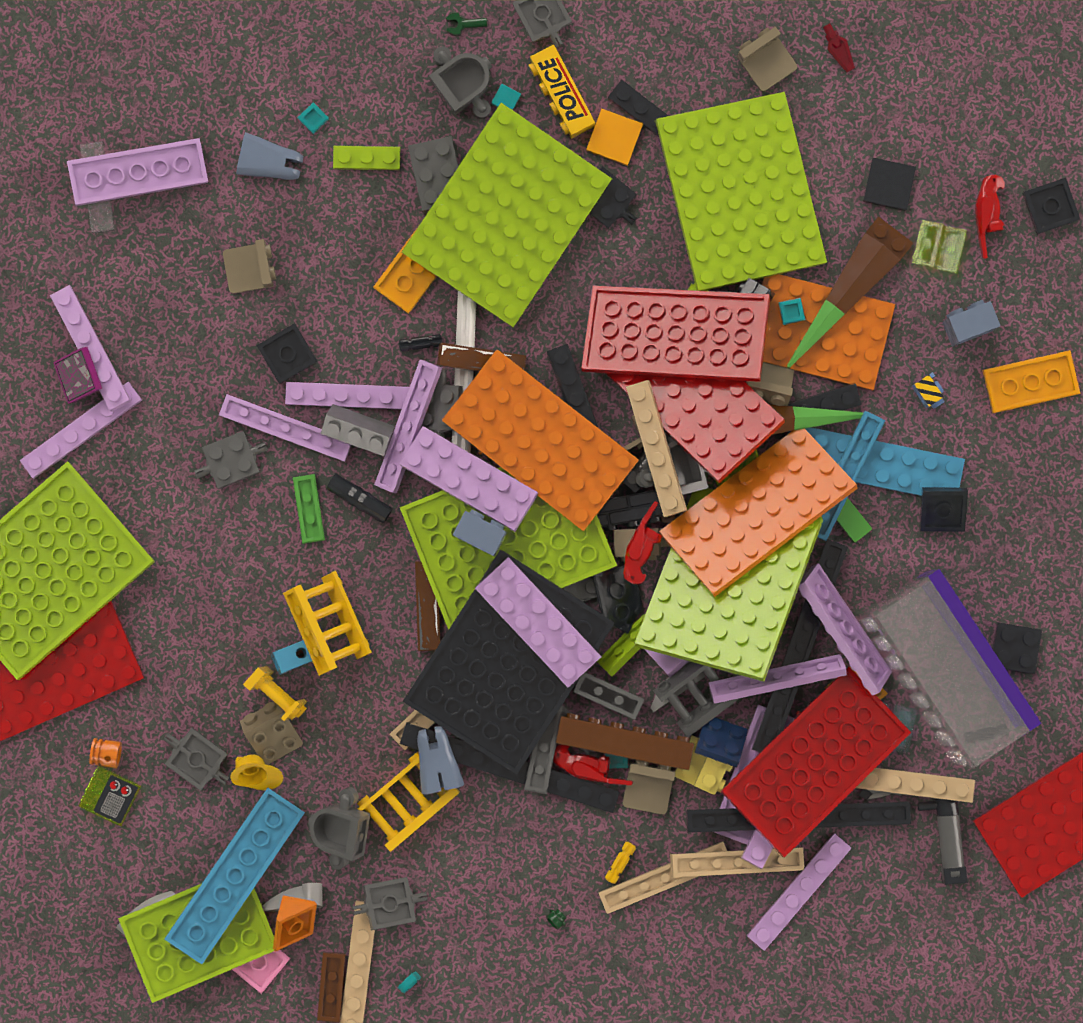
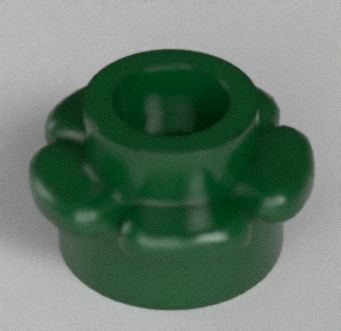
[546,909,566,930]

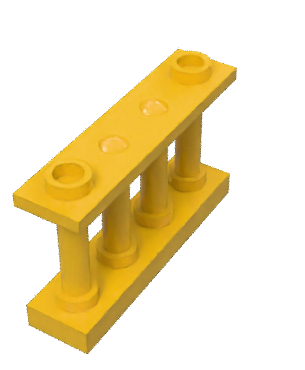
[283,571,372,676]
[243,666,307,721]
[357,751,460,852]

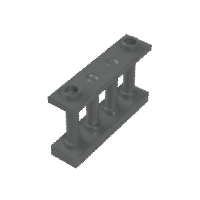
[653,662,741,737]

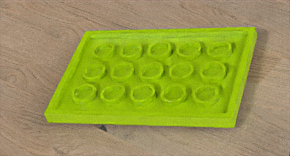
[118,884,274,1003]

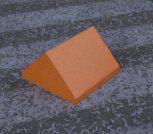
[273,895,317,952]

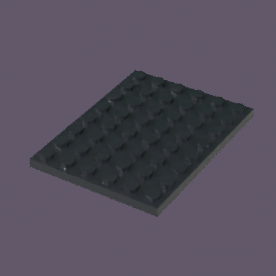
[403,549,615,775]

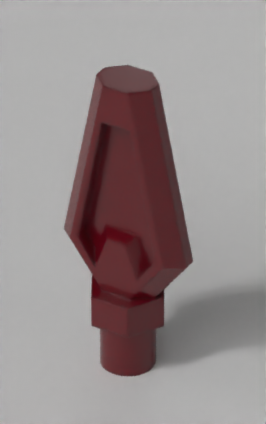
[823,23,855,73]

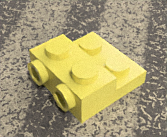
[675,735,733,795]

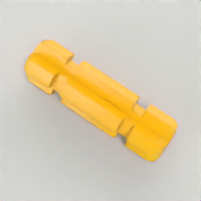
[605,842,636,884]

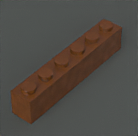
[556,713,694,770]

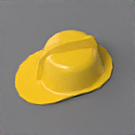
[230,755,283,791]

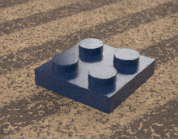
[694,717,748,768]

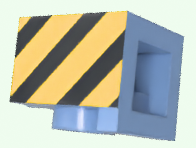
[911,372,945,409]

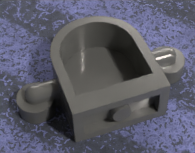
[429,46,493,119]
[636,437,708,495]
[308,787,370,870]

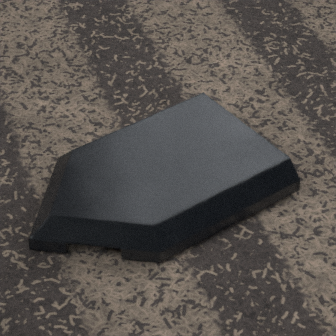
[592,566,643,634]

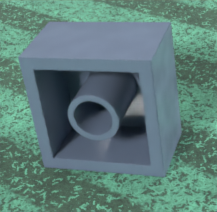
[942,300,1000,347]
[453,509,507,557]

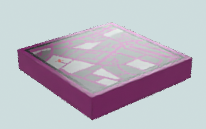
[53,347,102,404]

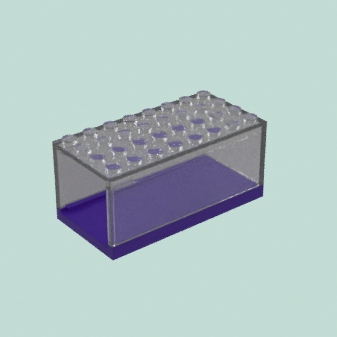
[859,569,1042,769]

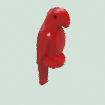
[975,175,1005,259]
[623,501,663,584]
[553,744,633,785]

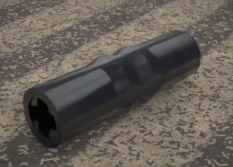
[326,473,393,524]

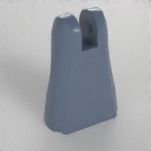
[236,132,304,180]
[417,726,464,794]

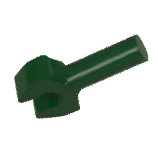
[446,12,487,36]

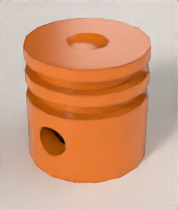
[89,738,122,769]

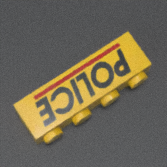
[528,44,595,139]

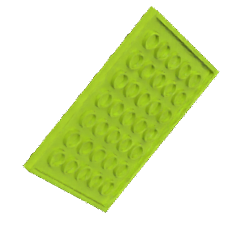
[655,92,827,291]
[401,103,612,327]
[0,461,155,680]
[400,467,617,630]
[634,488,823,682]

